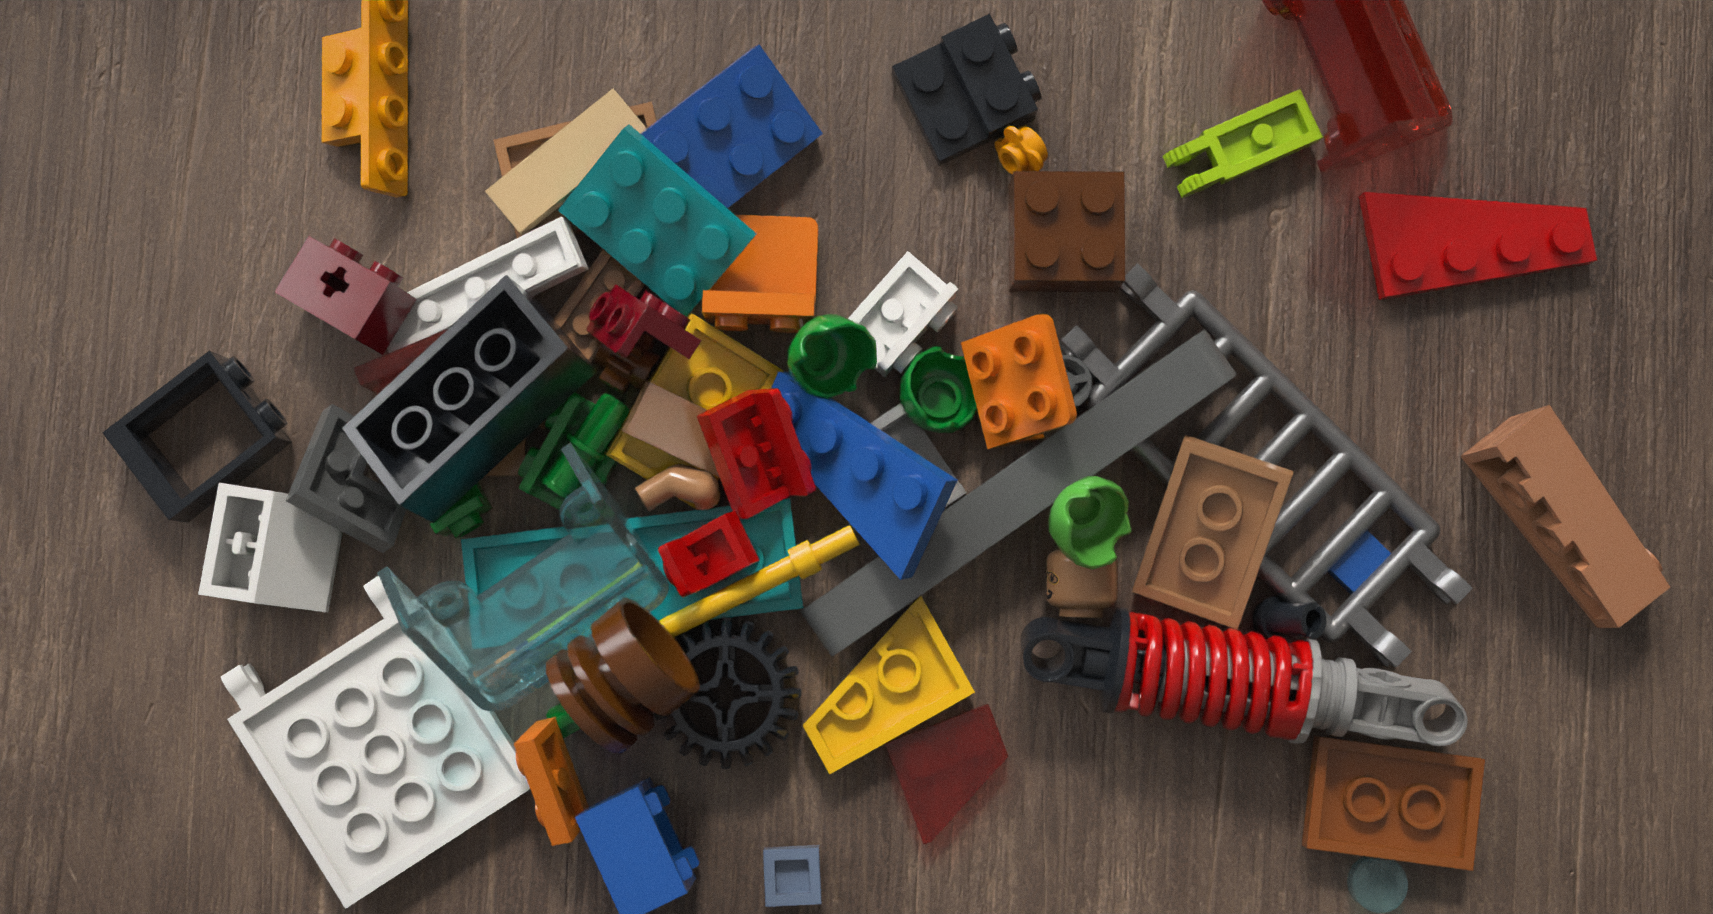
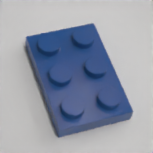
[640,44,823,208]

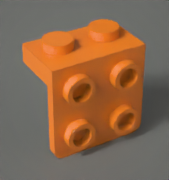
[702,215,818,333]
[961,314,1077,449]

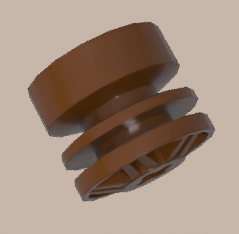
[546,597,700,754]

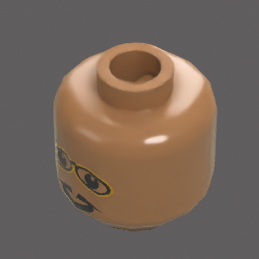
[1046,550,1118,618]

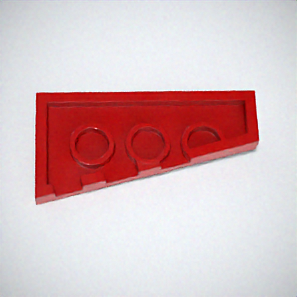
[1358,192,1597,300]

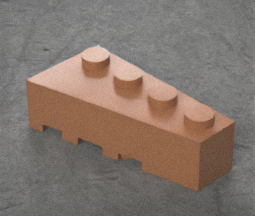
[1461,405,1670,628]

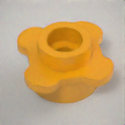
[995,126,1048,175]

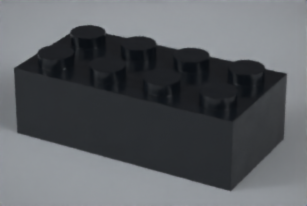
[342,275,597,523]

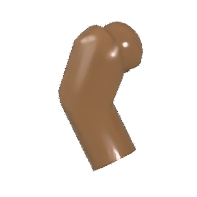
[634,464,720,512]

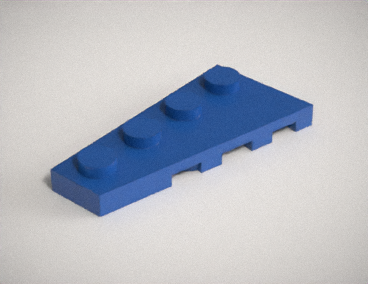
[771,372,958,580]

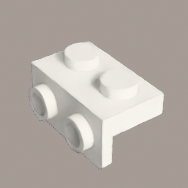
[848,251,959,377]

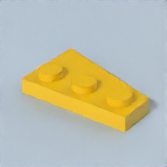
[803,596,975,774]

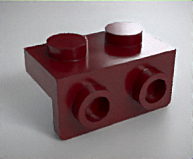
[586,284,702,359]

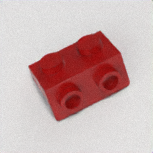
[696,388,816,519]

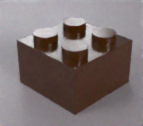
[1008,171,1125,292]

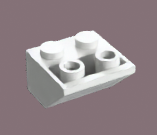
[198,483,343,612]

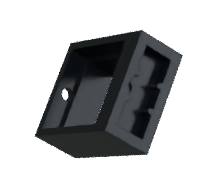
[102,350,292,523]

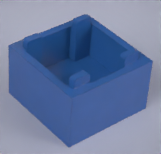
[575,777,700,914]

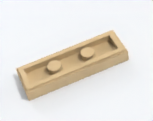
[485,88,647,236]

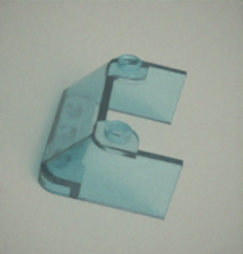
[377,442,669,711]

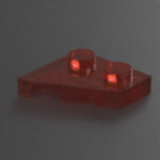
[885,703,1008,844]

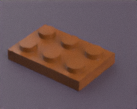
[1302,735,1485,871]

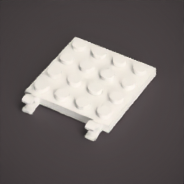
[221,574,530,909]

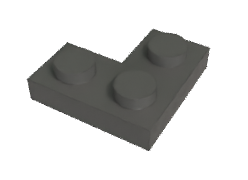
[286,404,407,553]

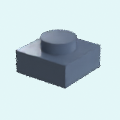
[763,845,822,907]

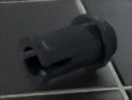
[1253,596,1327,639]

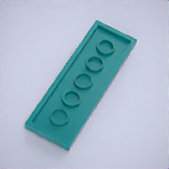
[461,498,804,649]

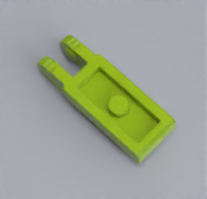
[1163,89,1323,198]

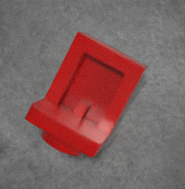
[658,511,760,598]

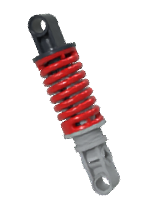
[1020,607,1467,746]

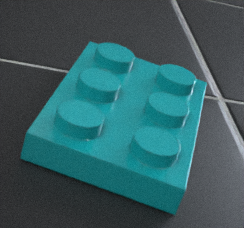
[558,124,757,317]

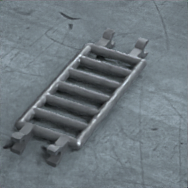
[1059,263,1473,667]

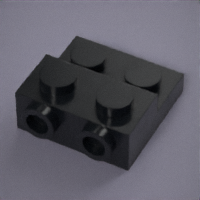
[892,14,1042,166]

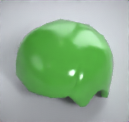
[1048,476,1131,570]

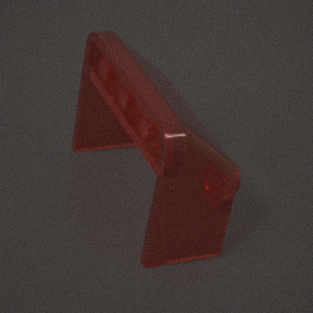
[1263,0,1453,171]

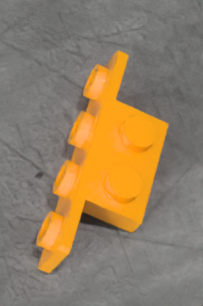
[321,0,408,198]

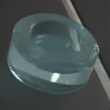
[1347,856,1408,913]

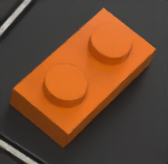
[514,717,589,846]

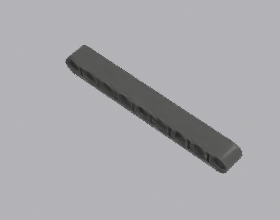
[800,329,1237,657]

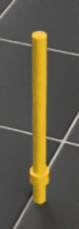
[659,525,860,637]

